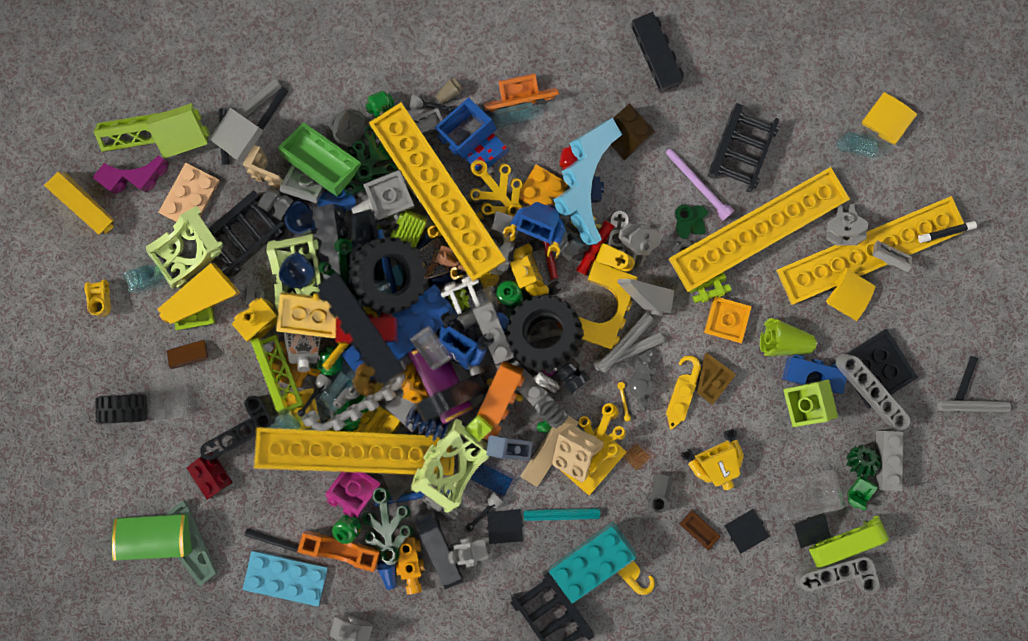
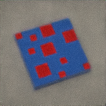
[464,133,509,171]

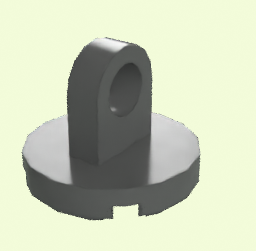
[329,108,366,147]

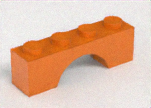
[297,530,381,572]

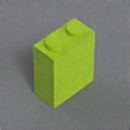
[147,103,210,158]

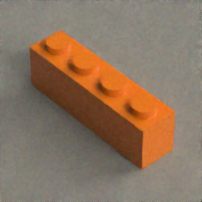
[477,361,525,441]

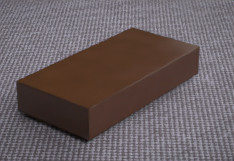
[167,340,209,370]
[679,510,721,551]

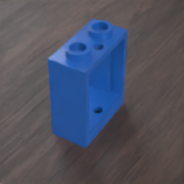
[435,97,497,159]

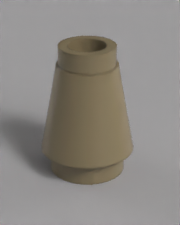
[435,77,464,104]

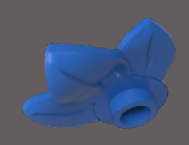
[318,188,356,212]

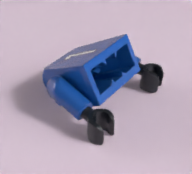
[437,311,494,370]

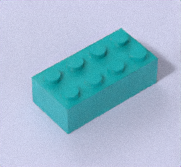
[549,521,637,604]

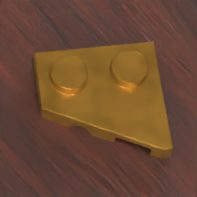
[697,352,736,406]

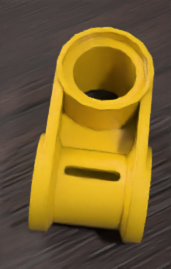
[595,243,635,272]
[84,279,111,317]

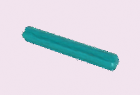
[524,508,600,521]

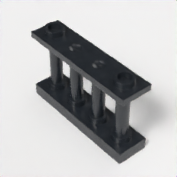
[707,103,780,192]
[195,190,287,276]
[510,568,595,641]

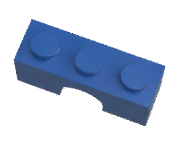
[782,355,847,394]

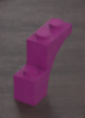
[92,155,169,194]

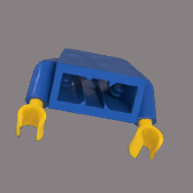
[503,202,565,259]

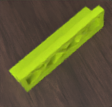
[93,112,163,152]
[250,335,304,415]

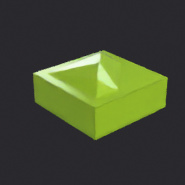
[465,414,493,442]

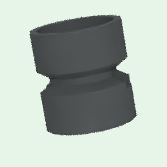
[258,186,295,221]
[549,226,585,262]

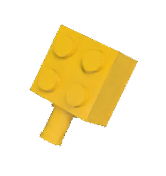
[232,298,278,342]

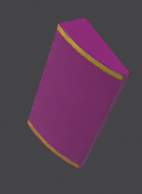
[409,341,473,424]

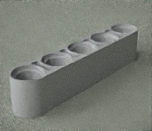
[836,354,910,430]

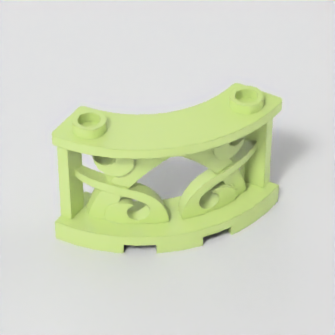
[146,206,223,289]
[266,233,323,311]
[411,418,489,513]

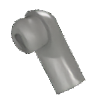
[333,385,360,409]

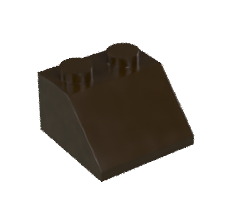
[610,103,655,161]

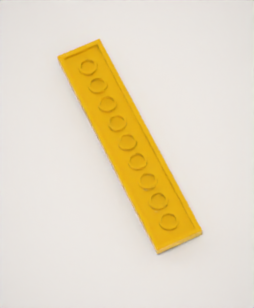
[369,103,506,282]
[669,167,850,292]
[776,196,965,305]
[254,428,455,476]

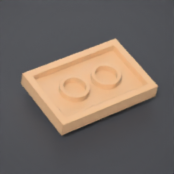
[158,163,220,222]

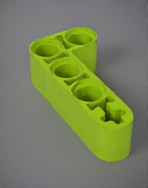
[808,516,889,567]

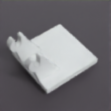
[441,274,480,314]

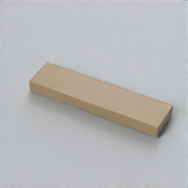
[520,415,579,487]

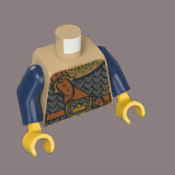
[417,225,464,285]

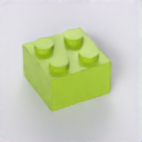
[783,379,838,427]

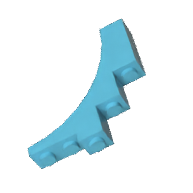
[553,118,622,245]

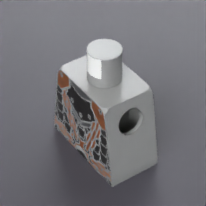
[284,332,321,372]

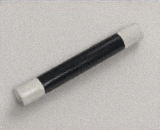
[918,221,977,243]

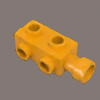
[402,361,430,403]
[396,533,425,594]

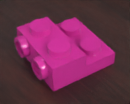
[325,472,381,518]

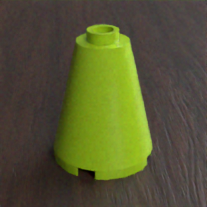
[759,318,817,357]

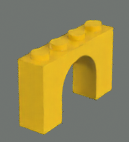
[579,261,638,350]

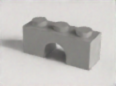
[488,211,518,276]
[473,300,514,364]
[875,430,903,491]

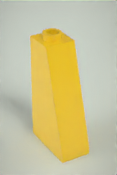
[44,172,115,235]
[157,263,241,324]

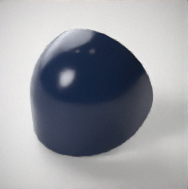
[285,201,316,235]
[279,253,315,288]

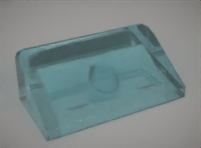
[494,103,534,128]

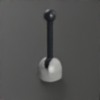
[410,93,455,113]
[297,374,333,417]
[466,491,505,531]

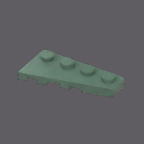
[165,499,218,586]

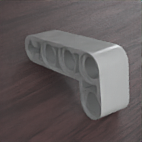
[795,555,880,594]

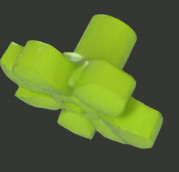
[448,288,471,311]

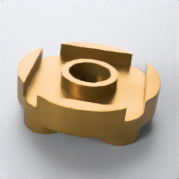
[352,363,393,397]

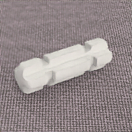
[534,372,560,393]

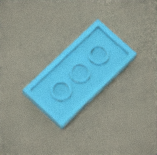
[243,551,328,607]

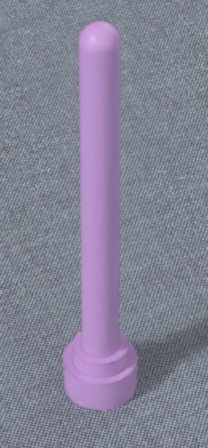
[666,149,734,221]

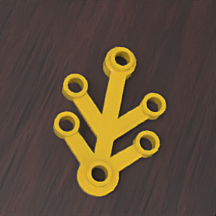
[469,160,523,217]
[579,403,626,474]

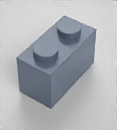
[486,435,533,461]

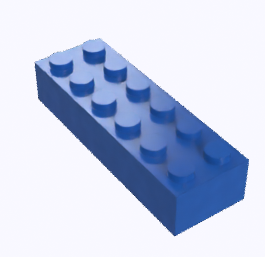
[341,285,458,381]

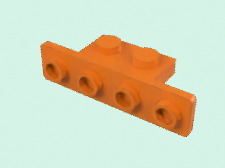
[484,73,559,112]

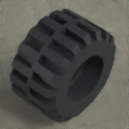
[95,394,148,424]

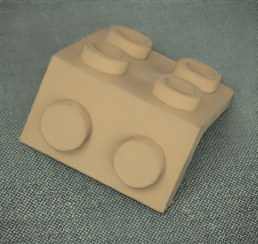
[552,424,604,482]

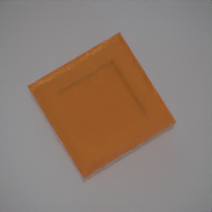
[623,443,650,471]

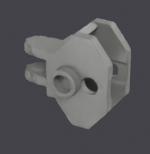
[826,204,868,246]
[619,223,662,267]
[448,537,492,567]
[330,615,373,641]

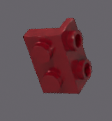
[186,451,233,500]

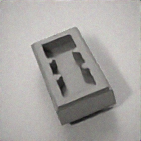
[412,108,443,136]
[873,241,912,272]

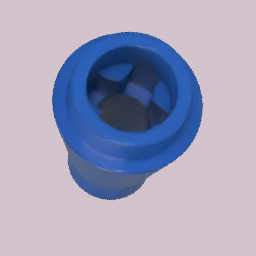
[377,560,397,590]

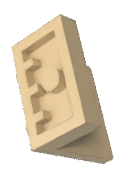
[243,145,283,190]

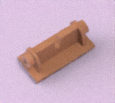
[434,245,467,273]

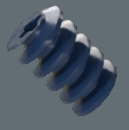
[404,404,449,441]

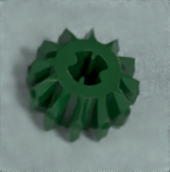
[846,444,881,479]

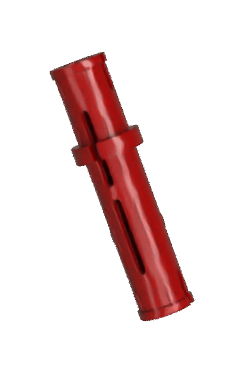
[576,220,615,276]

